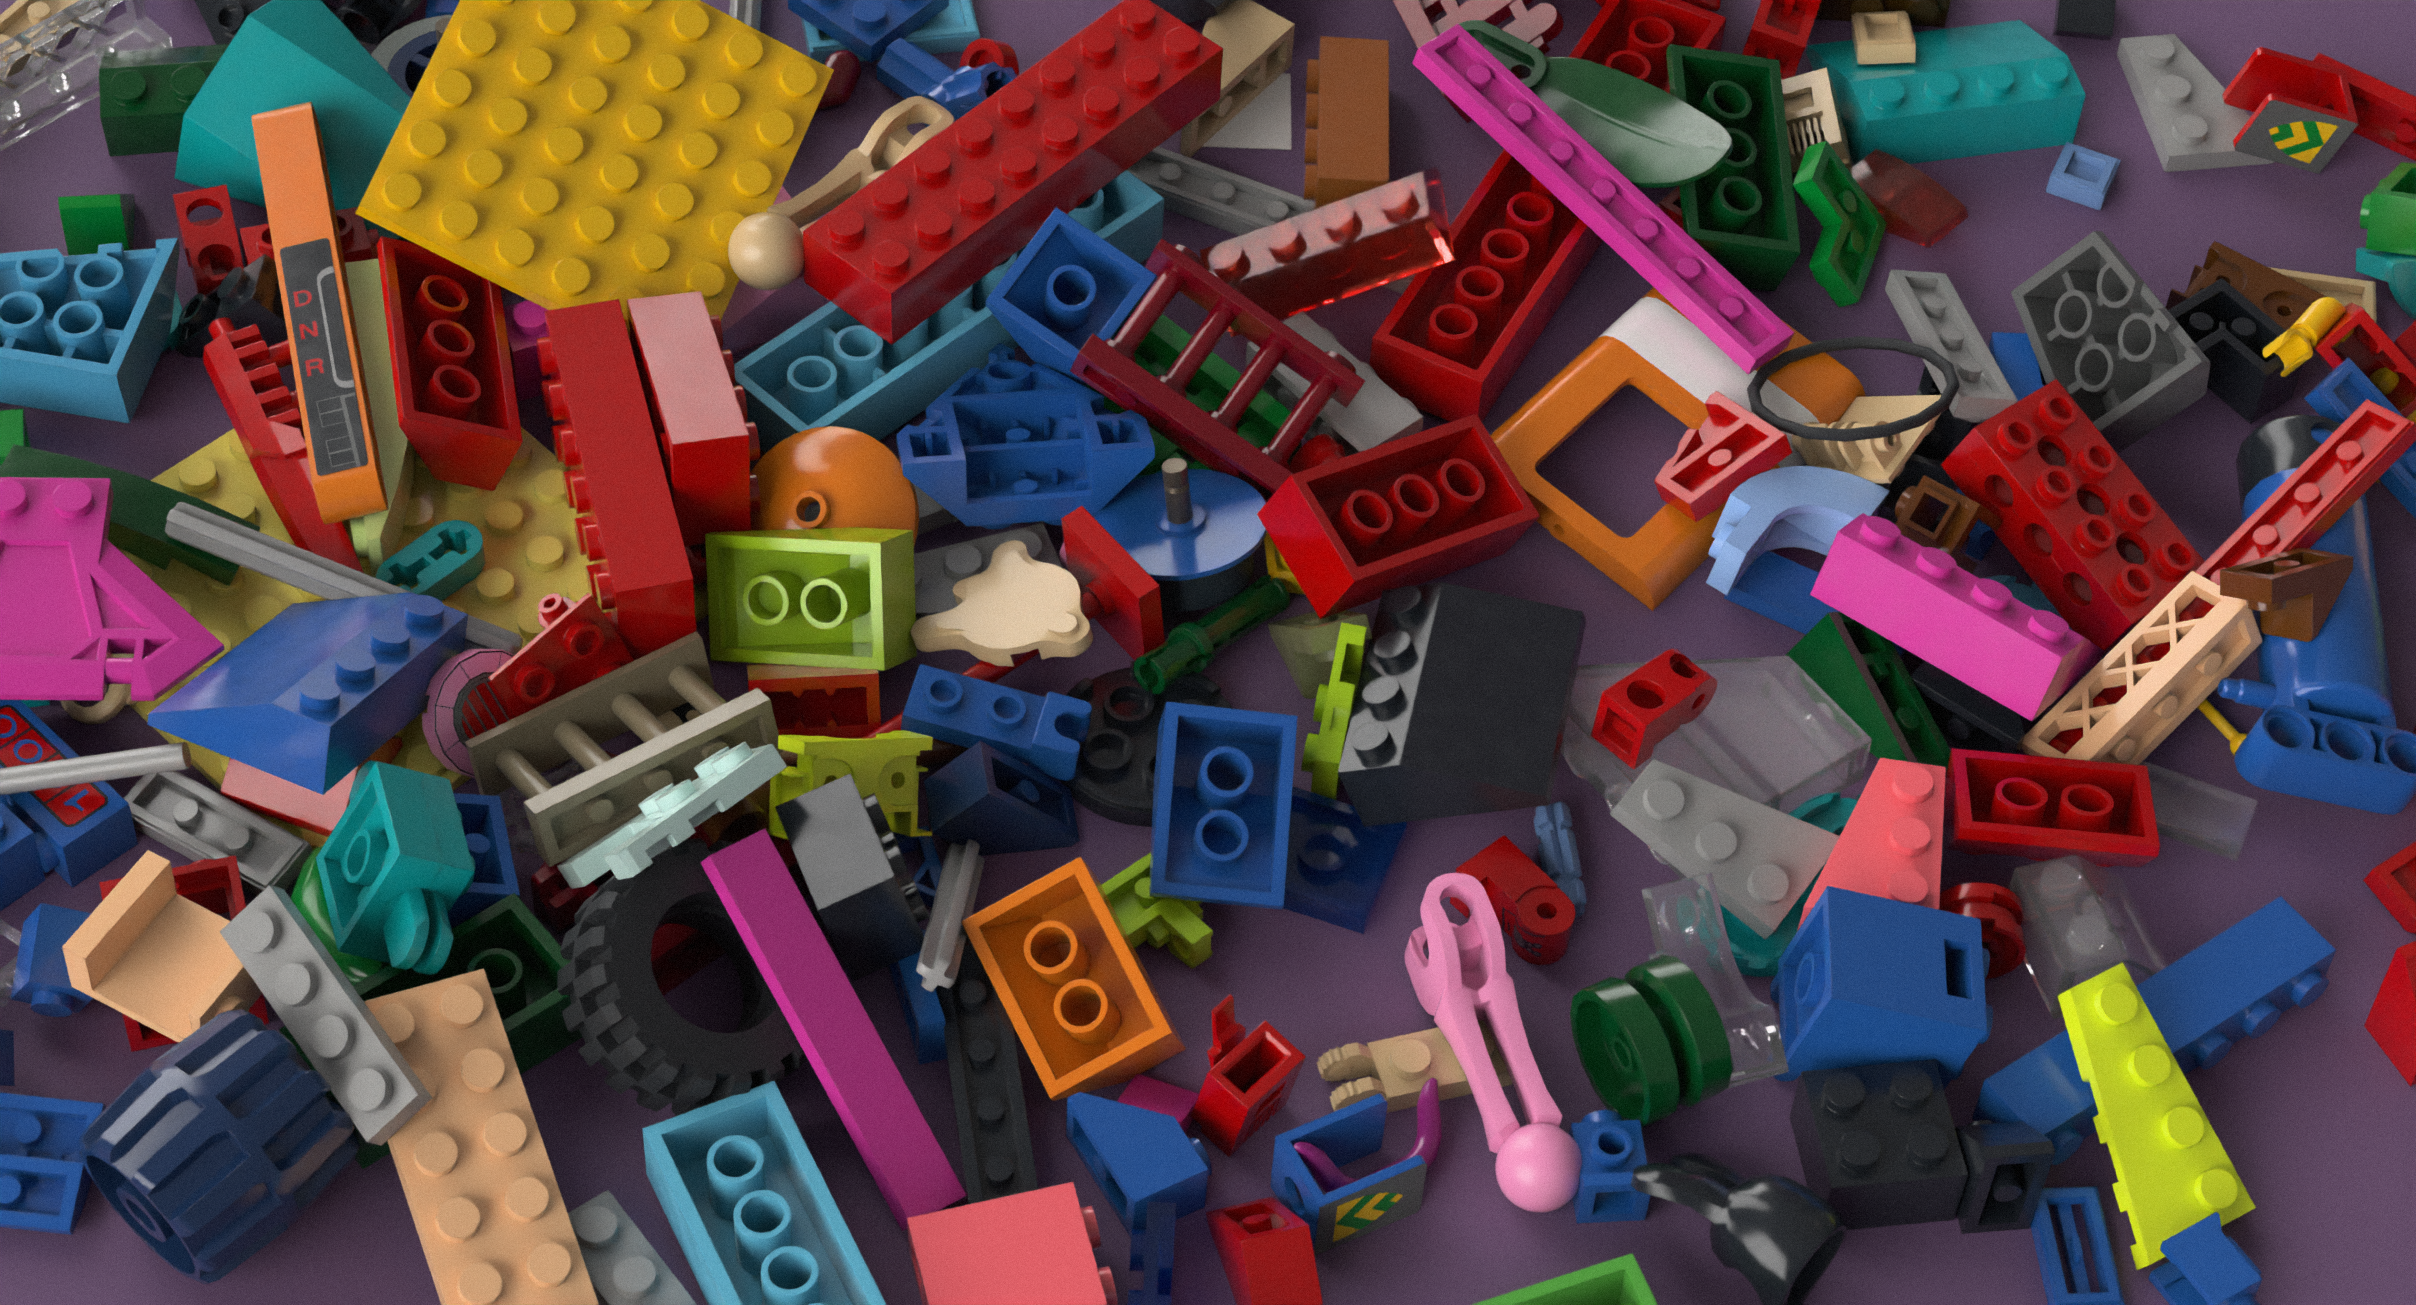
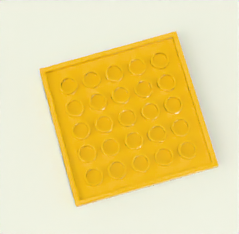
[355,0,834,332]

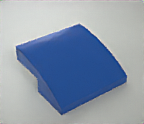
[0,1092,106,1235]

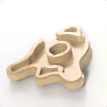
[911,540,1093,666]

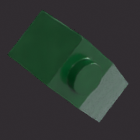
[1785,612,1951,777]

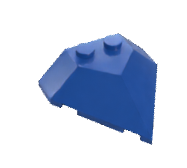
[896,342,1155,529]

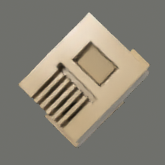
[1781,67,1854,175]

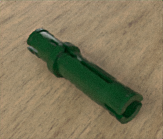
[1133,574,1290,694]

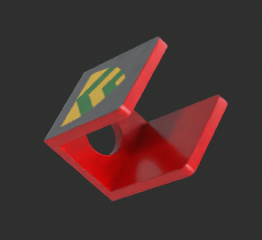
[2222,47,2359,174]

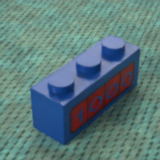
[0,700,138,888]

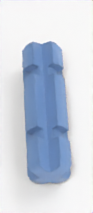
[1533,801,1587,919]

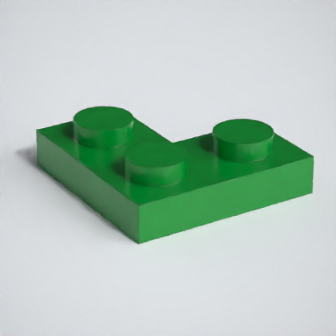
[1793,140,1887,308]

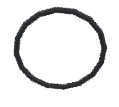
[1747,336,1960,442]

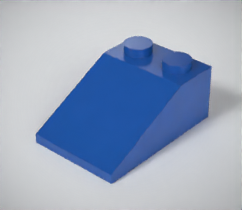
[1149,702,1298,910]

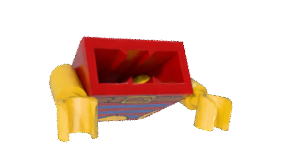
[2262,297,2416,483]

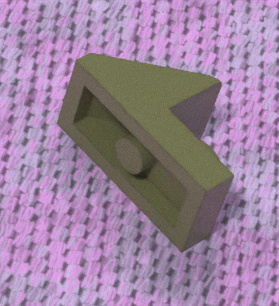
[1268,611,1372,699]

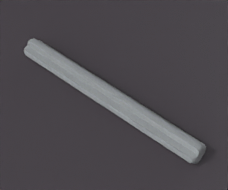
[165,502,523,655]

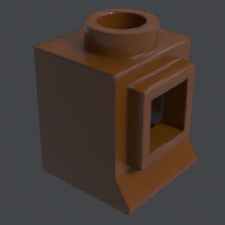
[1895,475,2003,574]

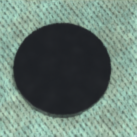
[1059,661,1233,827]

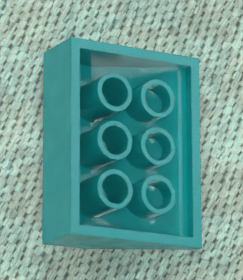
[1806,20,2086,171]

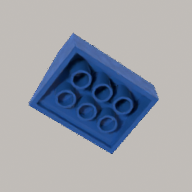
[147,592,468,795]

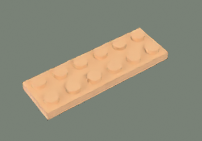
[364,968,599,1305]

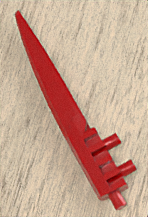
[203,317,364,573]

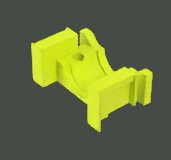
[766,730,933,840]

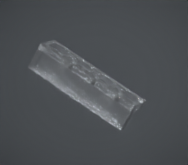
[0,0,173,151]

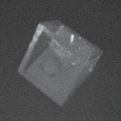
[2009,854,2168,1019]

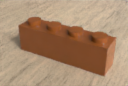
[1303,36,1389,228]

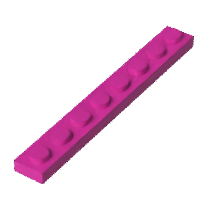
[1412,24,1795,375]

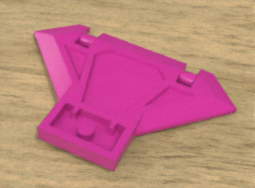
[0,477,225,701]

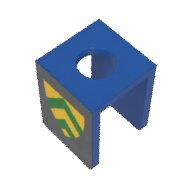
[1270,1093,1427,1256]

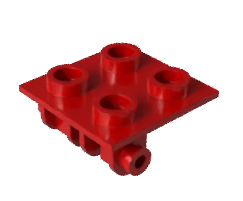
[488,593,635,717]

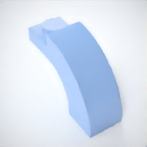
[1706,466,1890,595]

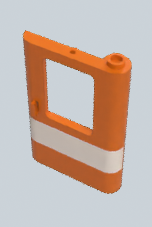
[1490,287,1866,611]

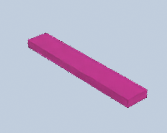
[701,829,966,1231]

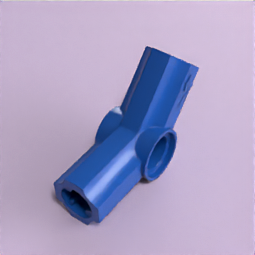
[876,38,1017,127]

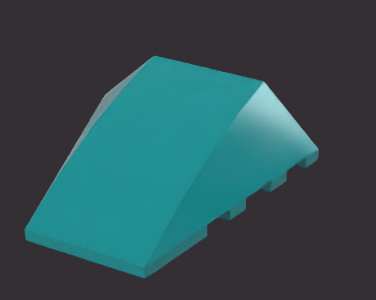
[174,0,411,241]

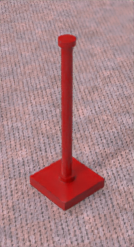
[860,506,1165,739]

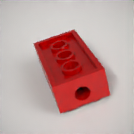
[1941,379,2205,654]

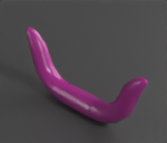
[1294,1078,1442,1193]

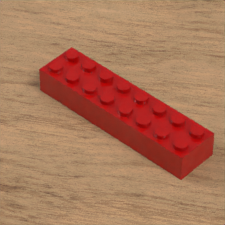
[803,0,1223,345]

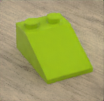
[705,527,917,671]

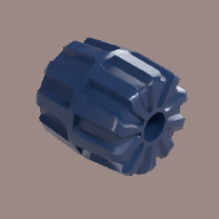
[78,1009,360,1285]

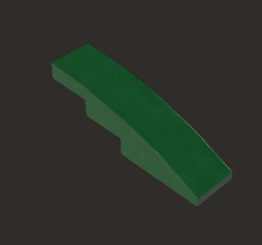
[0,444,261,586]

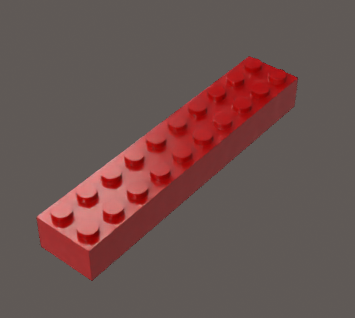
[1369,0,1727,422]

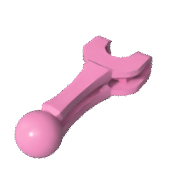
[1404,873,1582,1213]

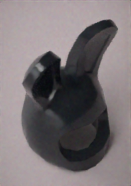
[1631,1152,1847,1305]

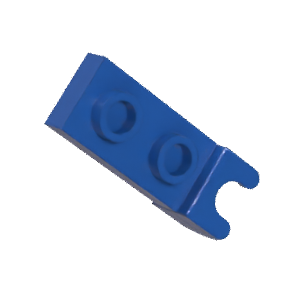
[901,664,1092,781]

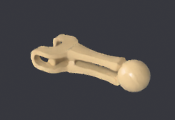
[728,96,954,290]

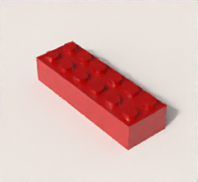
[536,299,696,660]

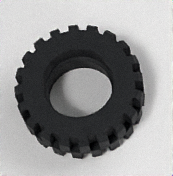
[557,838,834,1116]

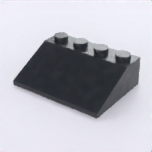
[1338,582,1586,827]

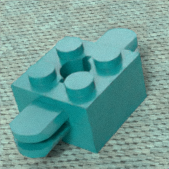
[316,760,475,975]

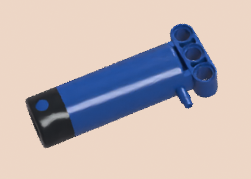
[2218,414,2416,815]

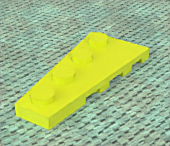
[2058,962,2256,1270]

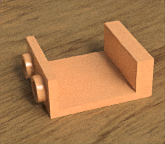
[62,850,262,1043]

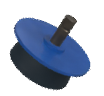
[1094,458,1267,612]

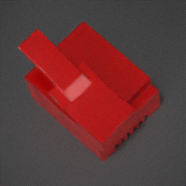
[1191,994,1306,1157]

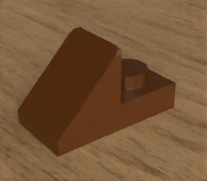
[2220,547,2353,642]

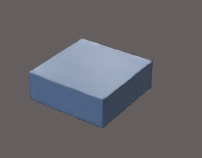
[2045,142,2121,211]

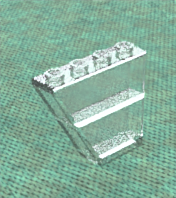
[1560,656,1872,883]

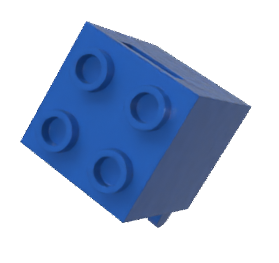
[1770,886,1993,1089]

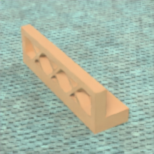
[2021,571,2263,765]

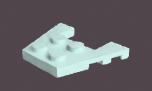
[557,741,787,889]

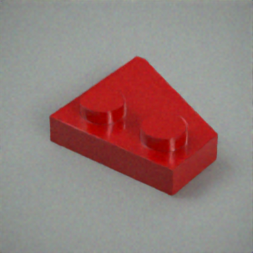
[1654,391,1793,523]

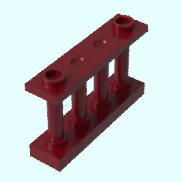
[1070,238,1365,503]

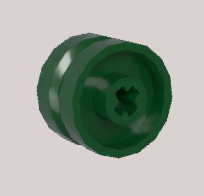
[1570,954,1732,1128]

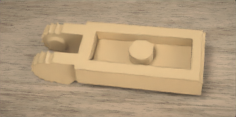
[1316,1020,1512,1113]

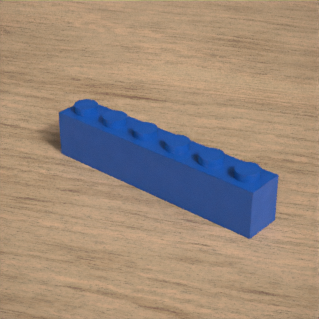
[1972,896,2336,1165]

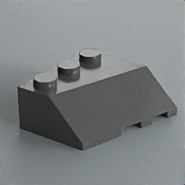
[2011,231,2211,452]

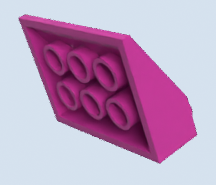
[1810,513,2104,721]

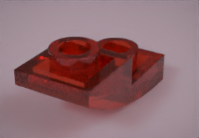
[1849,149,1969,248]

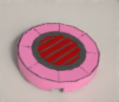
[422,649,516,779]

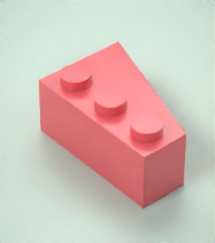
[1798,758,1946,930]

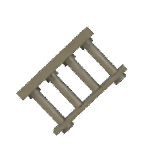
[465,631,783,867]

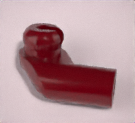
[816,50,861,110]

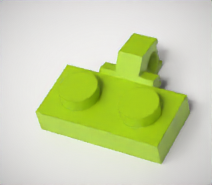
[1101,852,1213,969]

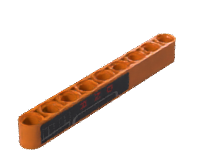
[251,101,389,525]

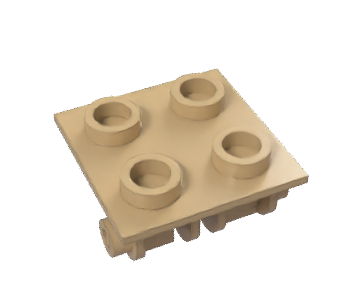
[1792,395,1941,484]

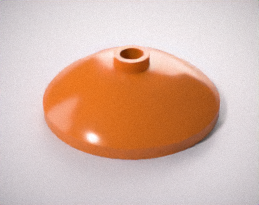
[750,426,919,546]

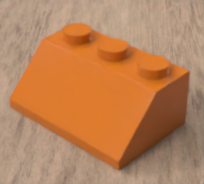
[961,856,1186,1101]

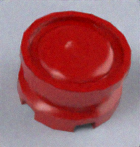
[1939,882,2026,979]

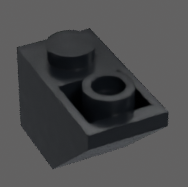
[176,254,288,358]

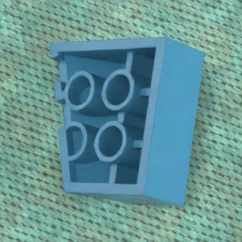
[0,238,180,423]

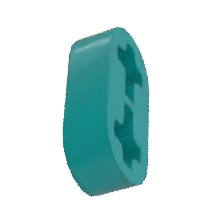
[376,520,485,602]

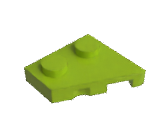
[1301,622,1367,804]

